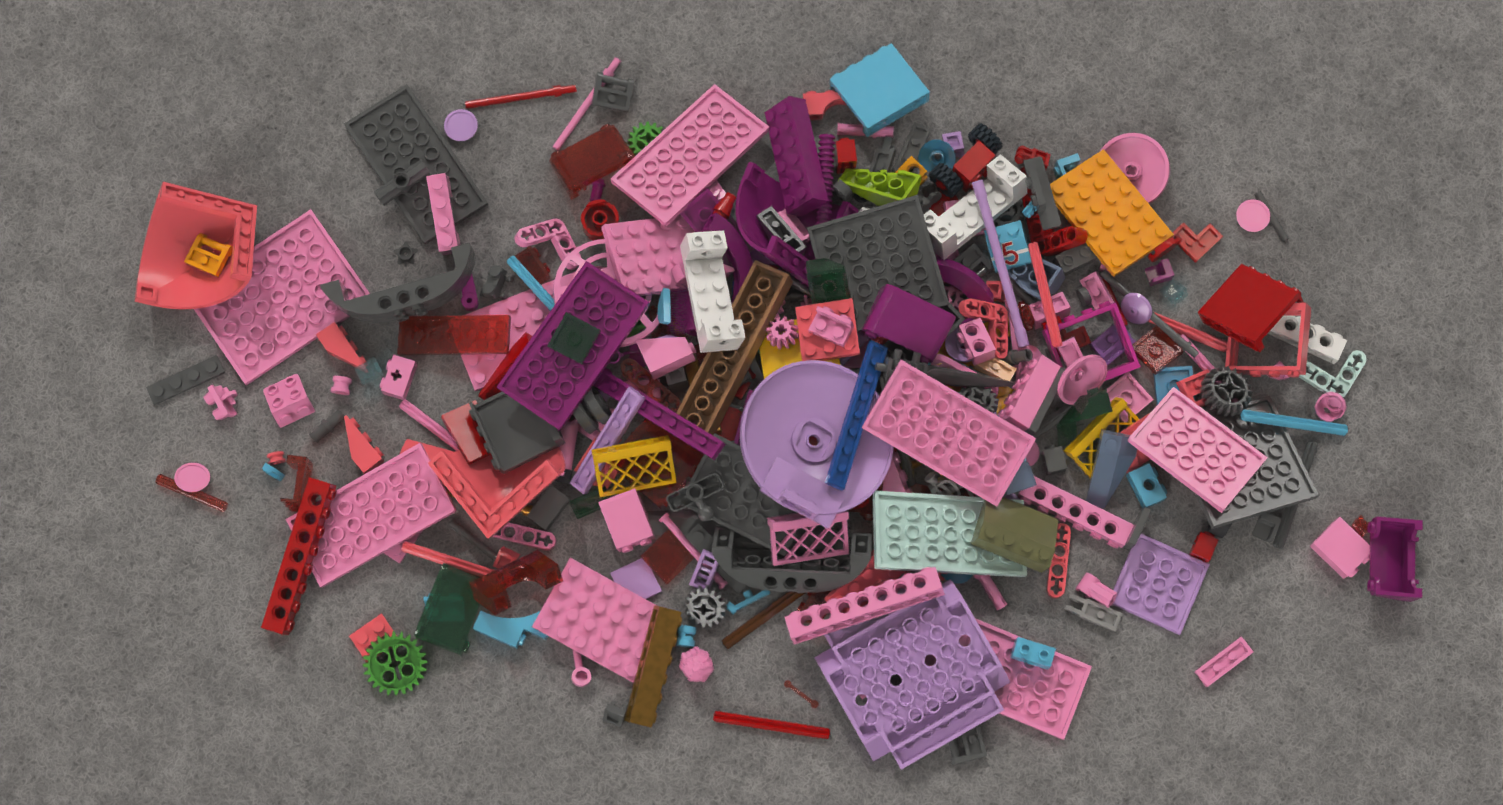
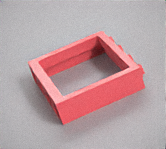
[1225,303,1311,378]

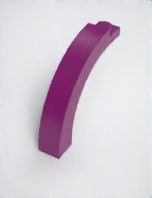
[702,213,753,305]
[936,257,994,308]

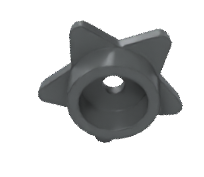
[394,242,418,265]

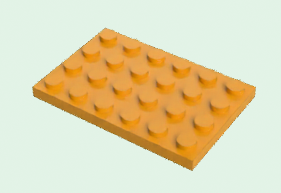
[1050,149,1174,277]

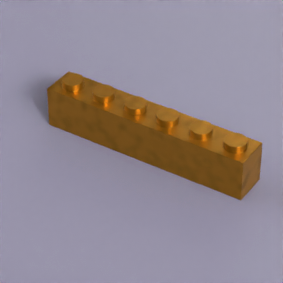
[624,605,682,728]

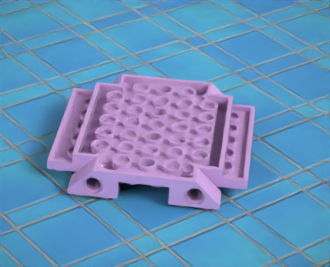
[814,579,1010,769]

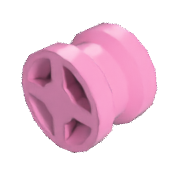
[331,376,352,395]

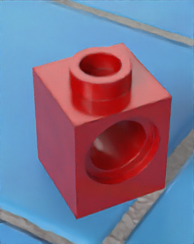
[1189,531,1218,563]

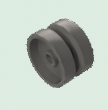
[573,386,612,434]

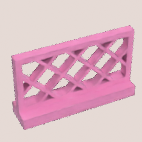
[767,511,849,566]

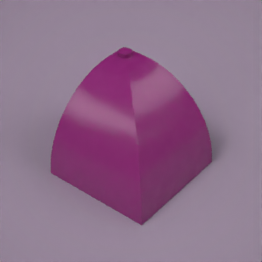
[736,162,859,295]

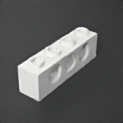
[1268,316,1347,364]

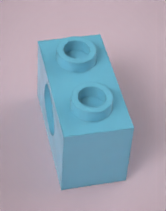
[1126,463,1167,509]
[1010,637,1056,670]

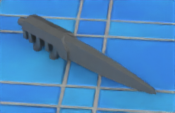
[875,349,1016,387]

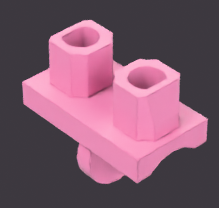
[203,385,237,420]

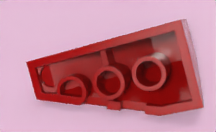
[478,332,532,400]

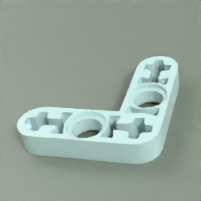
[1299,350,1366,397]

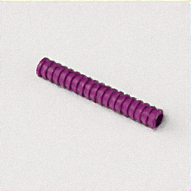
[815,134,835,225]

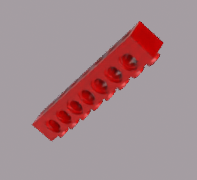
[261,477,337,635]

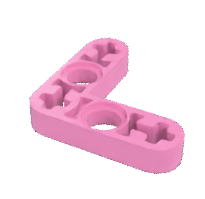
[514,218,581,270]

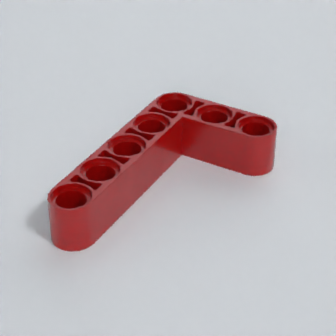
[1020,167,1088,257]

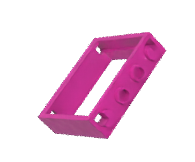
[1042,301,1140,381]

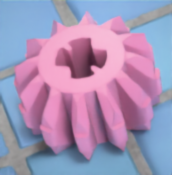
[766,316,799,350]

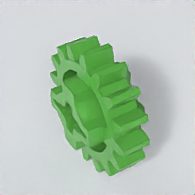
[628,121,663,157]

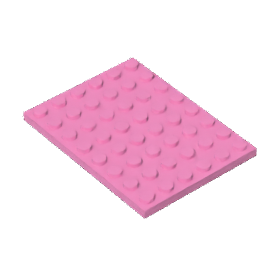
[194,209,370,386]

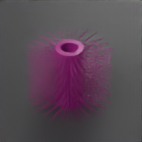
[667,284,697,342]

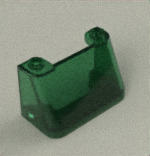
[414,563,492,656]

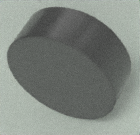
[1076,287,1092,307]

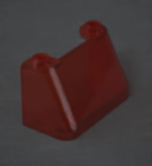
[549,124,635,200]

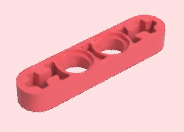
[1047,523,1071,598]

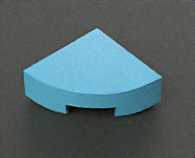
[262,463,285,481]

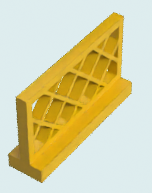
[1063,397,1139,479]
[591,435,677,497]

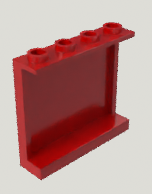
[1198,264,1304,353]

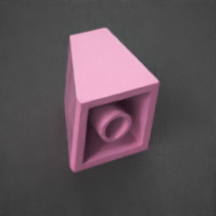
[598,489,656,553]

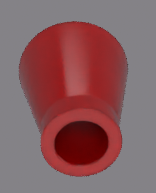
[712,192,736,219]

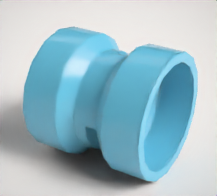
[675,625,696,648]

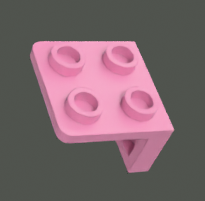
[263,374,315,428]

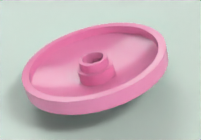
[1100,133,1170,204]

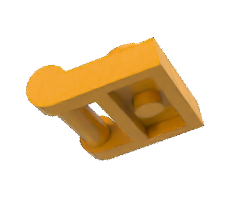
[184,233,233,277]

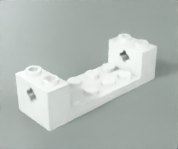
[924,154,1027,260]
[680,230,745,353]

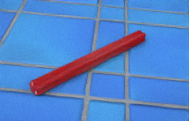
[713,711,830,739]

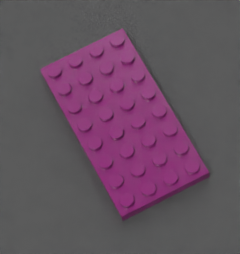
[497,261,650,431]

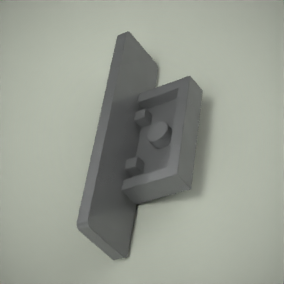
[1023,156,1061,230]

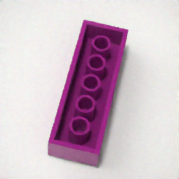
[764,96,828,217]

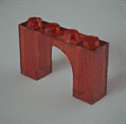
[469,550,563,615]

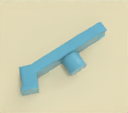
[726,589,770,615]

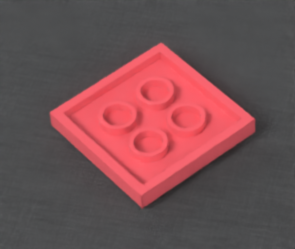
[795,298,861,361]

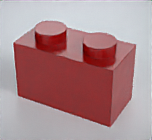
[834,138,857,174]

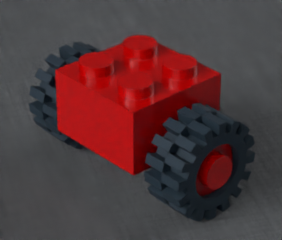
[928,123,1003,198]

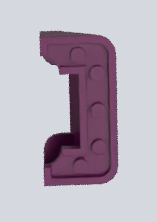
[862,284,956,364]
[1367,516,1423,602]

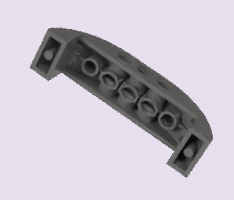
[320,243,476,323]
[712,527,872,593]

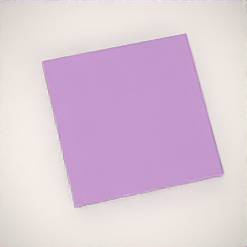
[1112,534,1210,635]

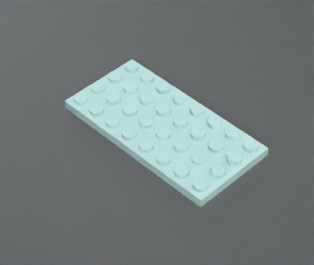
[873,491,1027,577]

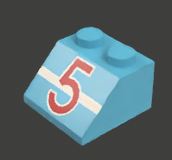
[984,220,1032,273]

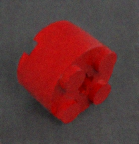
[581,199,620,241]

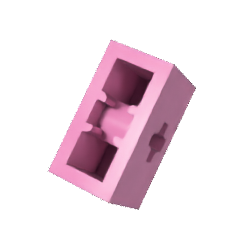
[380,355,417,400]

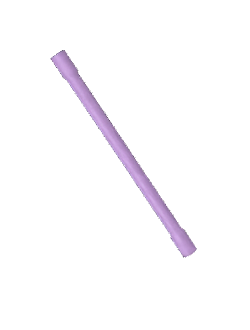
[972,180,1030,348]

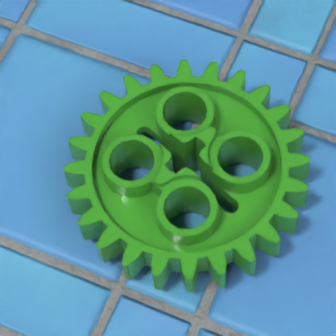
[363,631,427,696]

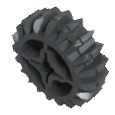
[1200,366,1253,417]

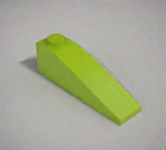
[839,169,922,206]

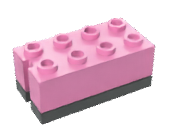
[998,354,1065,436]

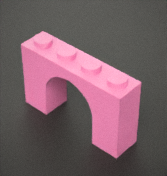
[426,173,461,255]

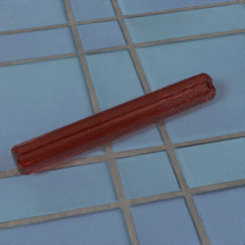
[155,474,228,512]

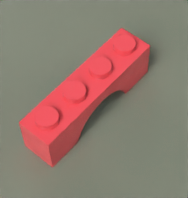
[802,90,847,120]

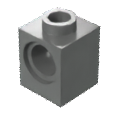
[1041,445,1067,476]

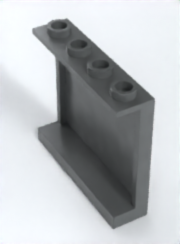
[469,392,565,474]

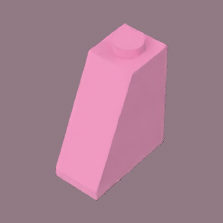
[636,337,696,380]

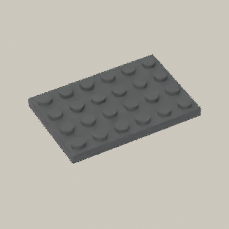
[682,433,799,556]

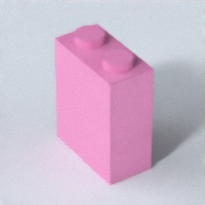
[1310,517,1370,579]

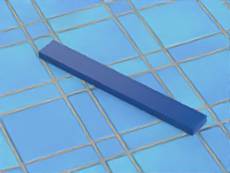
[825,340,888,491]

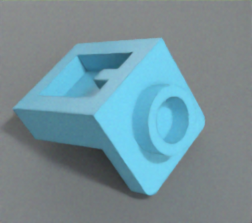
[1053,153,1080,178]

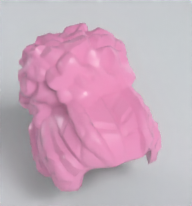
[679,646,714,682]

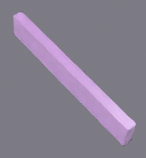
[570,387,646,494]

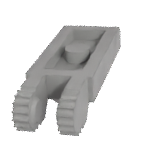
[1064,594,1123,632]

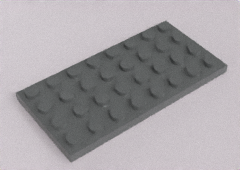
[344,85,488,245]

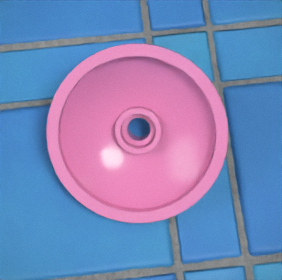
[1057,355,1107,405]

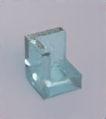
[355,356,384,385]

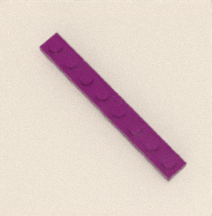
[594,370,725,461]

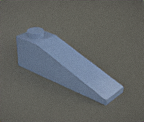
[1086,429,1137,508]

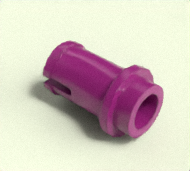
[589,178,606,201]

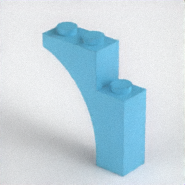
[473,611,548,649]

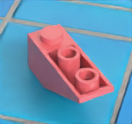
[315,322,369,373]
[344,415,384,474]

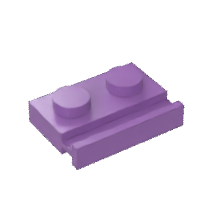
[1089,323,1136,365]

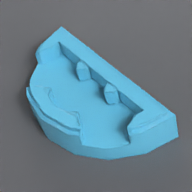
[658,288,671,325]

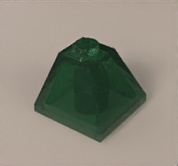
[806,258,851,304]
[1059,387,1113,426]

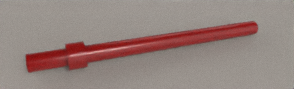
[465,85,577,109]

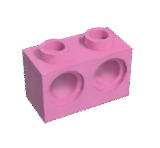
[957,318,996,365]

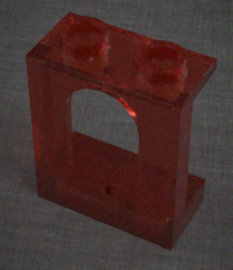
[280,455,313,512]

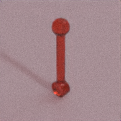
[784,680,819,708]

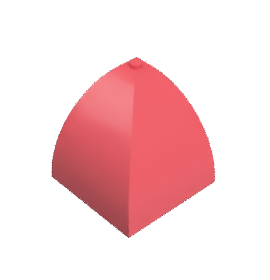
[134,182,257,309]
[428,447,565,539]

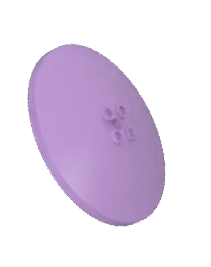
[740,360,894,514]

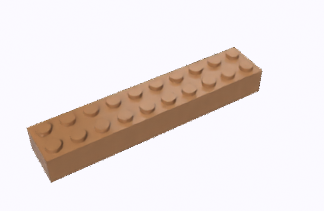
[672,260,793,438]

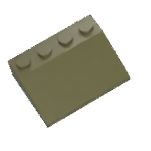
[971,497,1058,573]

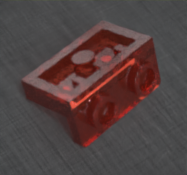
[515,246,551,284]

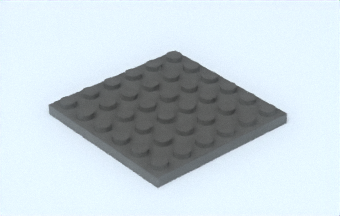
[807,195,949,332]
[1195,396,1319,529]

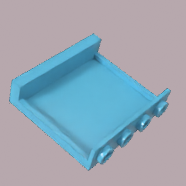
[830,43,930,137]

